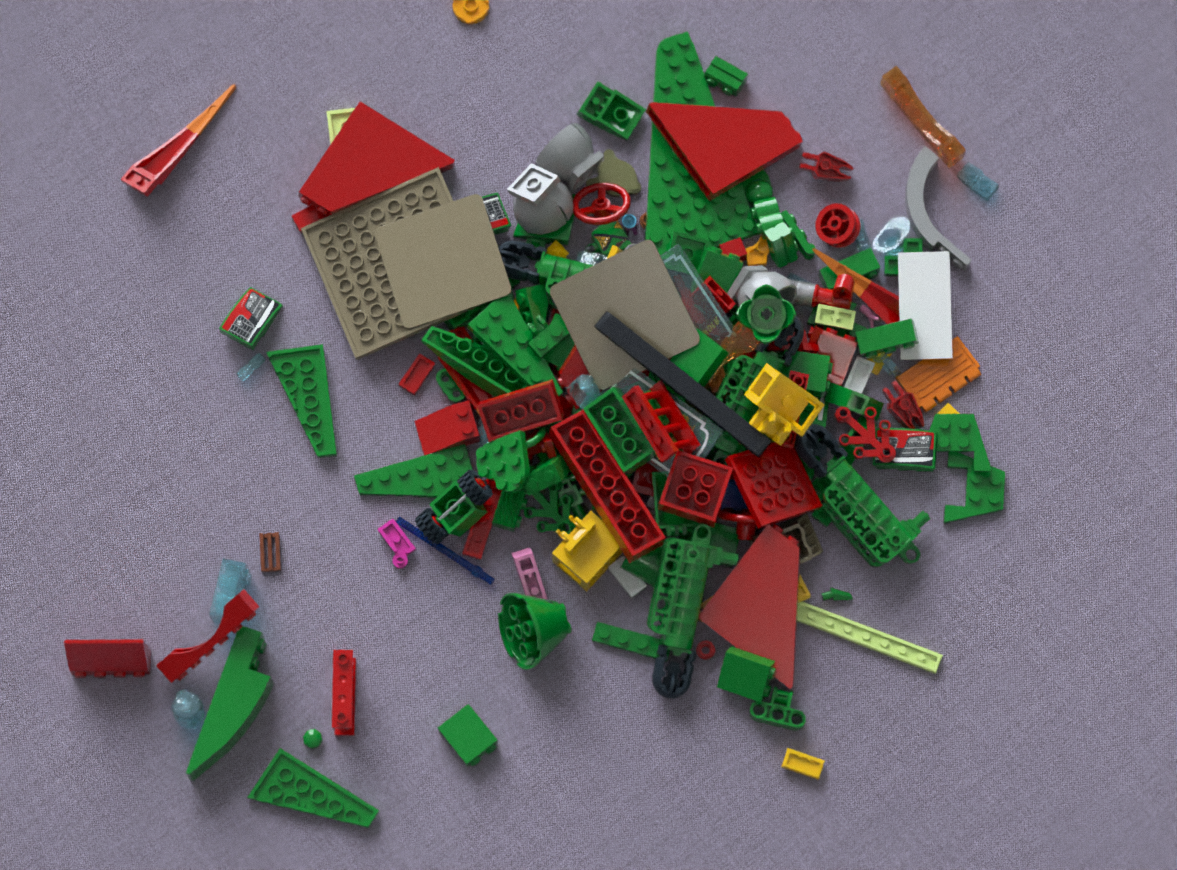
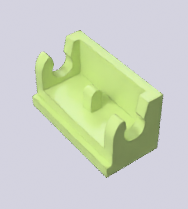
[814,304,856,330]

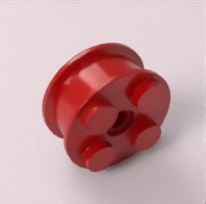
[815,203,861,248]

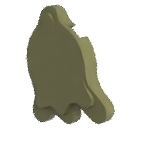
[586,149,641,197]

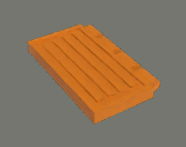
[896,336,981,413]

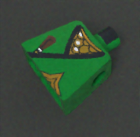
[584,221,631,260]

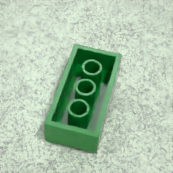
[583,387,657,474]

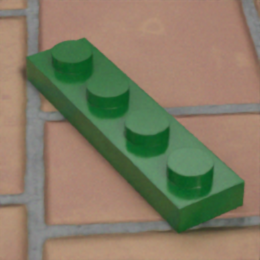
[592,621,670,662]

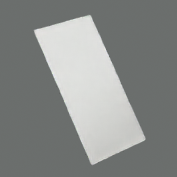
[898,251,953,360]

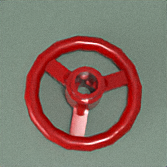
[573,182,631,225]
[718,508,756,540]

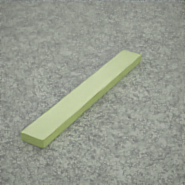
[797,601,943,674]

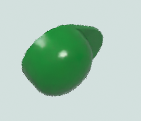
[741,170,773,206]

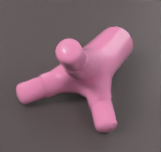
[859,304,883,328]

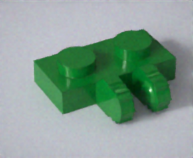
[527,315,570,359]

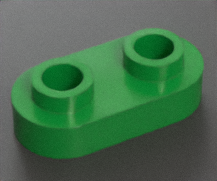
[436,368,466,404]

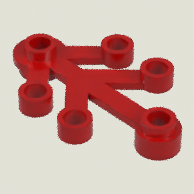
[835,407,896,463]

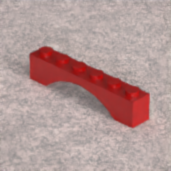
[156,589,260,683]

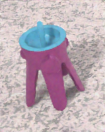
[620,214,638,236]

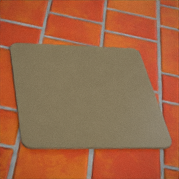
[375,194,511,329]
[550,240,700,390]

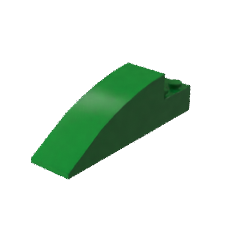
[186,626,274,781]

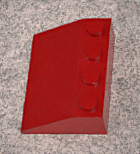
[64,639,151,678]

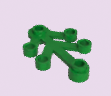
[521,482,576,535]

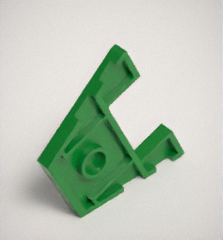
[916,414,992,472]
[943,452,1005,524]

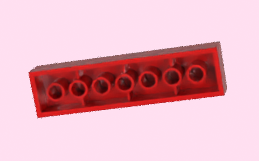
[549,410,666,563]

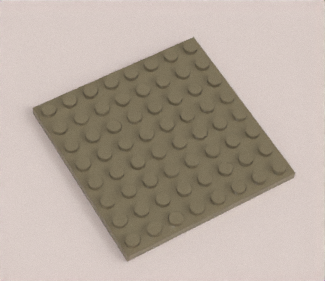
[301,167,483,360]

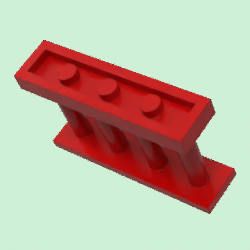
[622,380,701,463]
[332,650,356,736]

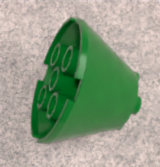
[498,593,572,670]

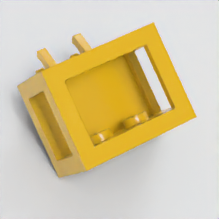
[744,363,825,445]
[552,511,623,592]

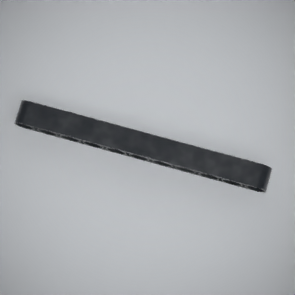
[594,311,772,458]

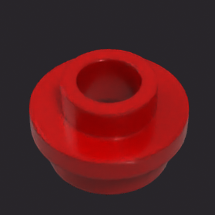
[696,640,715,660]

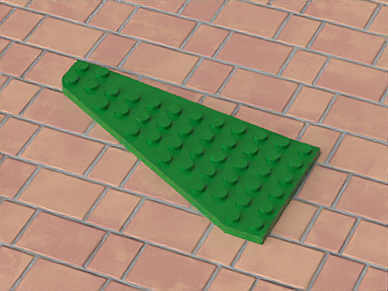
[645,31,758,264]

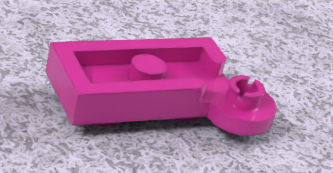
[377,518,416,569]

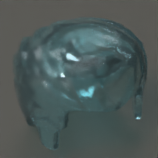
[566,374,601,410]
[171,689,205,729]

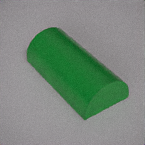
[620,546,675,595]

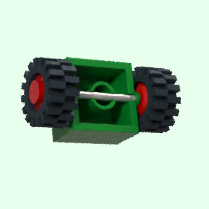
[415,469,493,545]

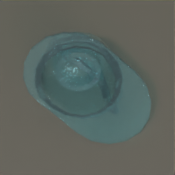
[872,217,911,256]

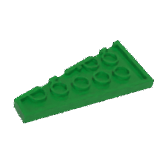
[467,294,563,397]
[266,344,337,458]
[354,444,473,498]
[247,748,379,828]

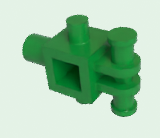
[553,473,586,520]

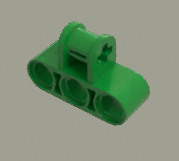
[749,686,806,731]

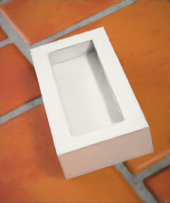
[844,356,875,394]
[608,556,647,599]

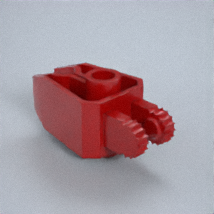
[799,151,854,182]
[882,381,924,429]

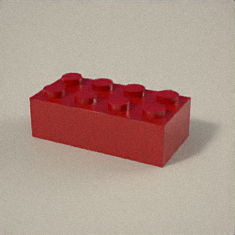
[477,379,565,442]

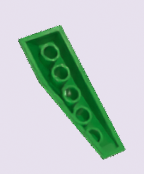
[421,326,527,397]

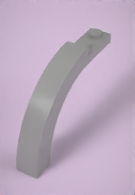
[905,146,972,271]

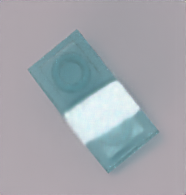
[957,162,999,201]

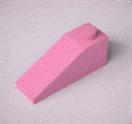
[511,547,548,600]

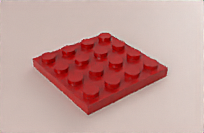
[725,442,822,529]

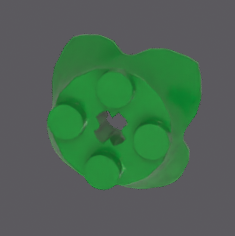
[736,284,796,344]

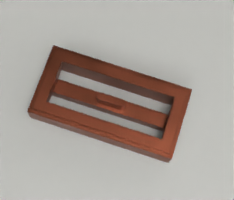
[259,532,281,572]

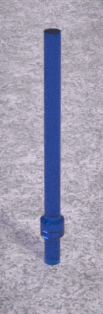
[396,516,495,585]

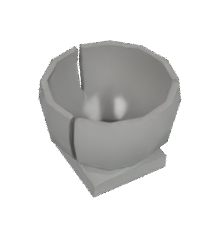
[535,123,604,193]
[507,164,573,235]
[727,265,797,320]

